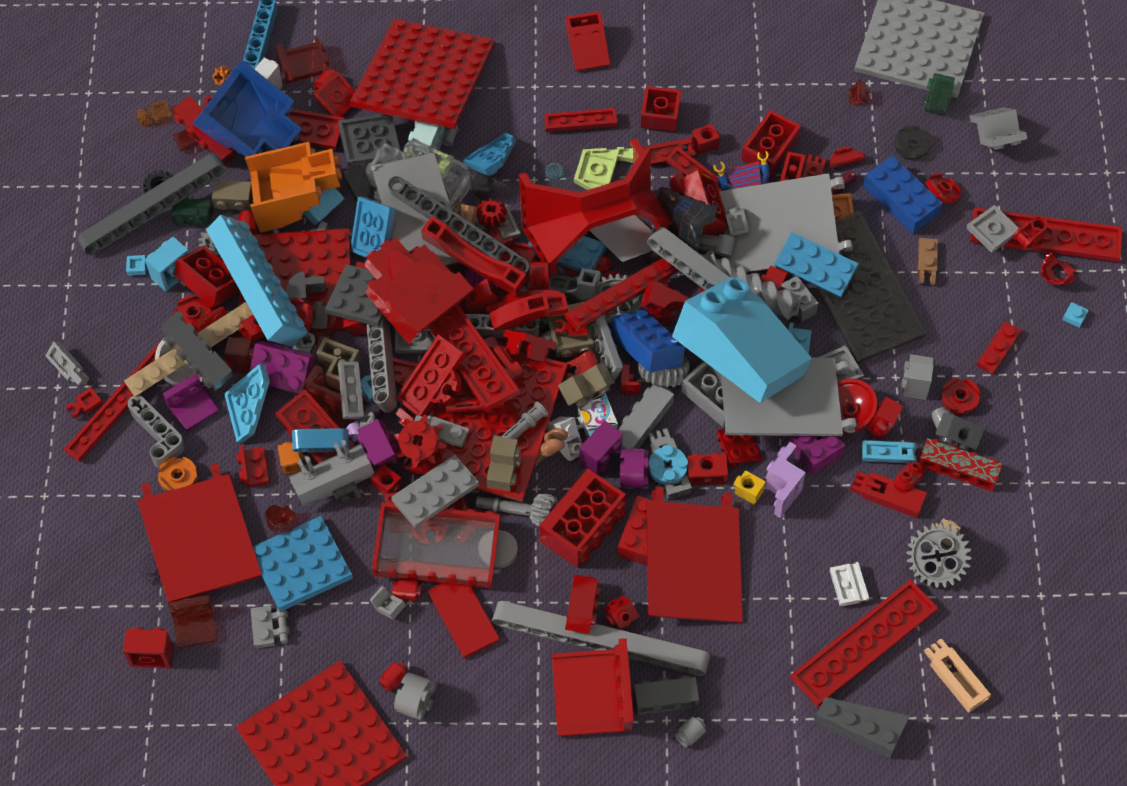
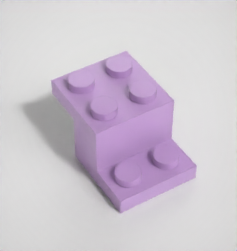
[765,442,805,518]

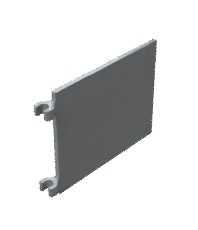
[720,173,853,273]
[721,357,856,436]

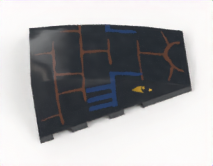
[658,187,717,255]

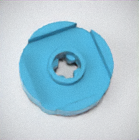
[648,445,688,485]

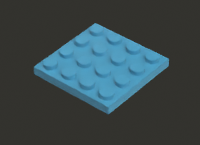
[253,516,353,612]

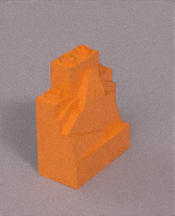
[245,142,342,233]

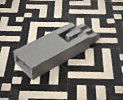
[648,428,692,500]

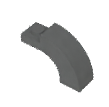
[549,268,601,301]

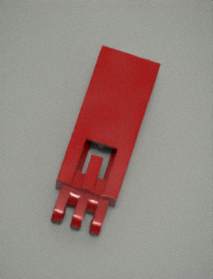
[850,472,927,518]

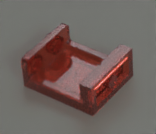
[276,36,329,83]

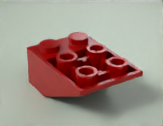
[565,11,610,71]

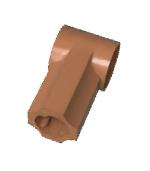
[457,205,477,241]

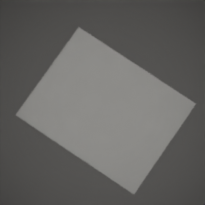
[590,215,654,262]

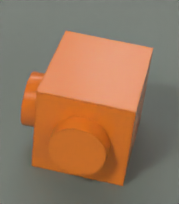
[278,442,304,475]

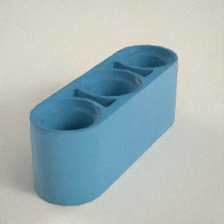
[292,429,349,452]

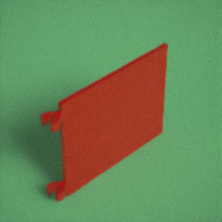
[137,463,262,604]
[646,487,743,623]

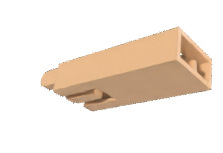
[924,639,991,713]

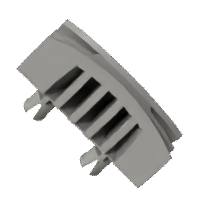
[289,440,374,507]

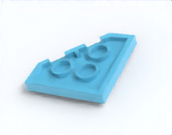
[224,364,270,444]

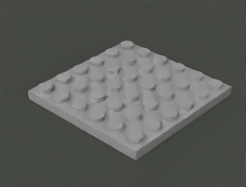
[854,0,984,99]

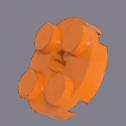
[158,457,198,492]

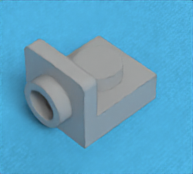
[726,206,749,236]

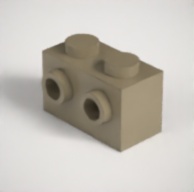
[212,180,253,211]

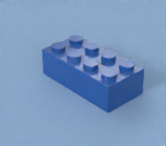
[863,155,943,234]
[611,310,685,373]

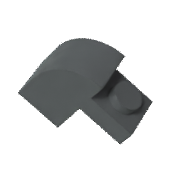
[287,271,326,302]

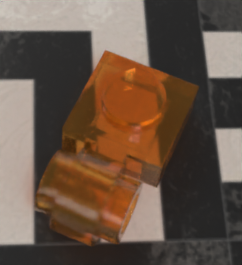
[136,100,172,126]

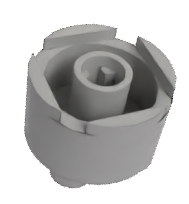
[394,672,437,720]

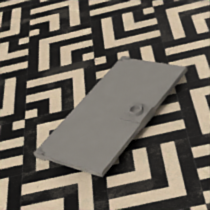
[371,153,460,266]

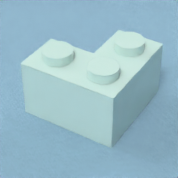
[408,121,445,154]

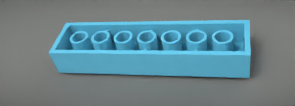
[206,215,307,347]

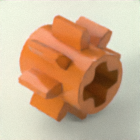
[212,65,233,85]

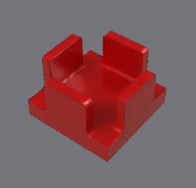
[503,329,557,362]

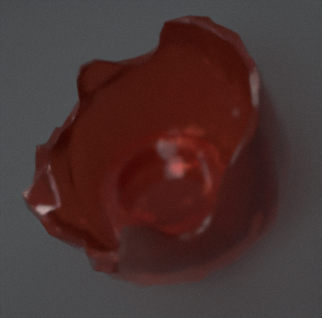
[264,505,298,534]

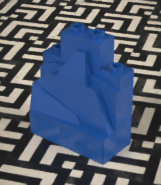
[192,60,302,157]

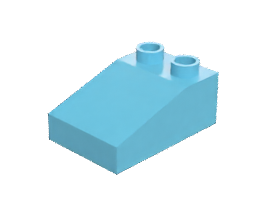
[672,276,812,403]

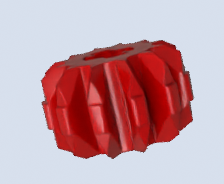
[476,198,507,230]

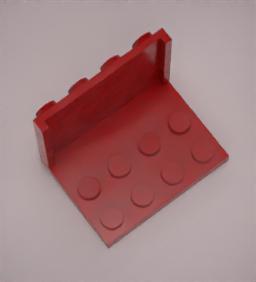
[552,638,634,737]

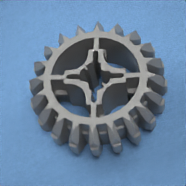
[638,356,690,388]

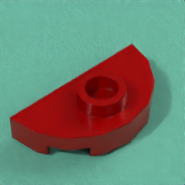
[829,147,865,169]

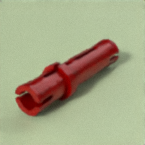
[445,399,505,414]

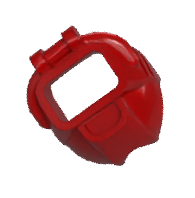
[1041,252,1076,286]

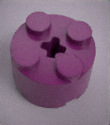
[620,448,649,488]

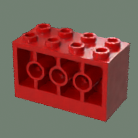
[539,469,627,568]

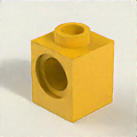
[734,470,766,505]

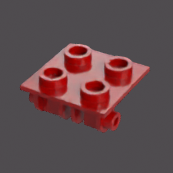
[717,429,763,469]

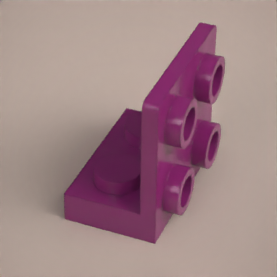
[163,374,218,431]

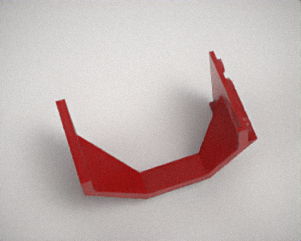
[519,139,673,277]

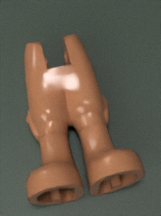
[536,428,568,464]

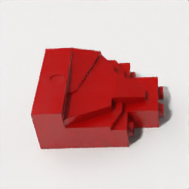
[364,238,473,345]

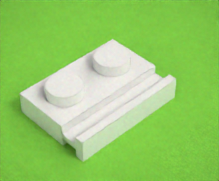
[830,562,869,607]

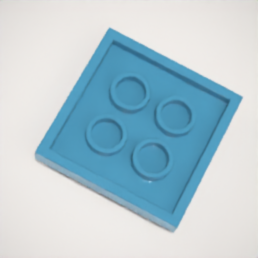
[350,197,396,257]

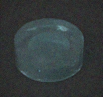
[545,163,563,181]

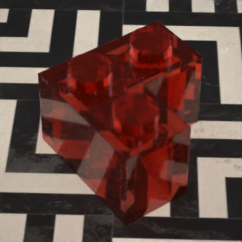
[224,330,261,374]

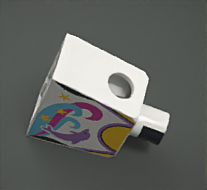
[575,393,618,437]

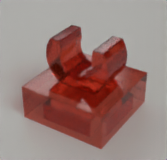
[849,80,870,106]

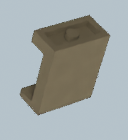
[546,302,595,358]

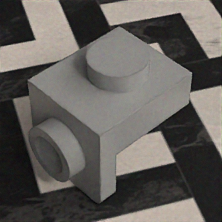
[370,586,406,620]

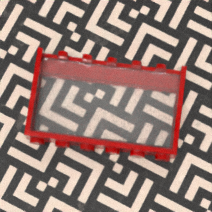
[372,501,500,588]

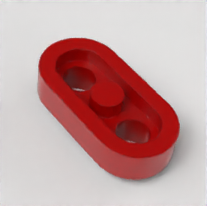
[894,462,925,490]

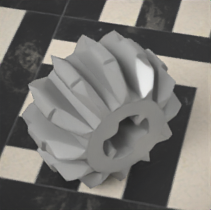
[530,494,558,526]

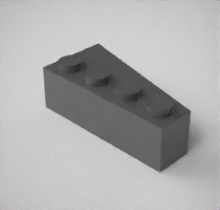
[161,310,233,391]

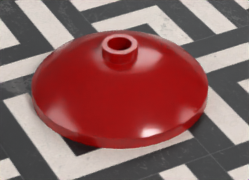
[837,379,878,433]

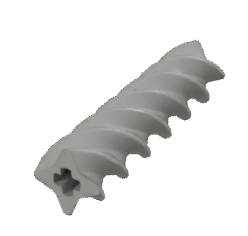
[701,250,802,320]

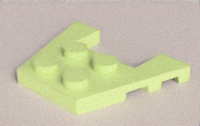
[574,147,633,190]

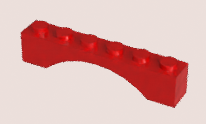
[421,216,526,297]

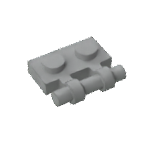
[251,606,290,648]

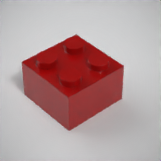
[641,86,681,132]
[123,627,173,668]

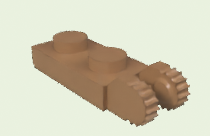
[917,238,938,285]

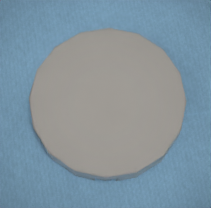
[478,530,518,568]

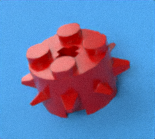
[393,414,447,468]

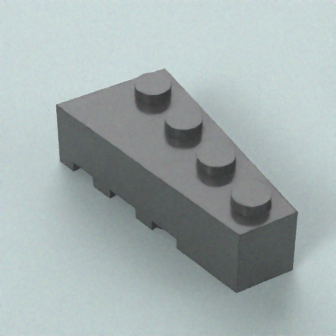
[815,697,909,759]

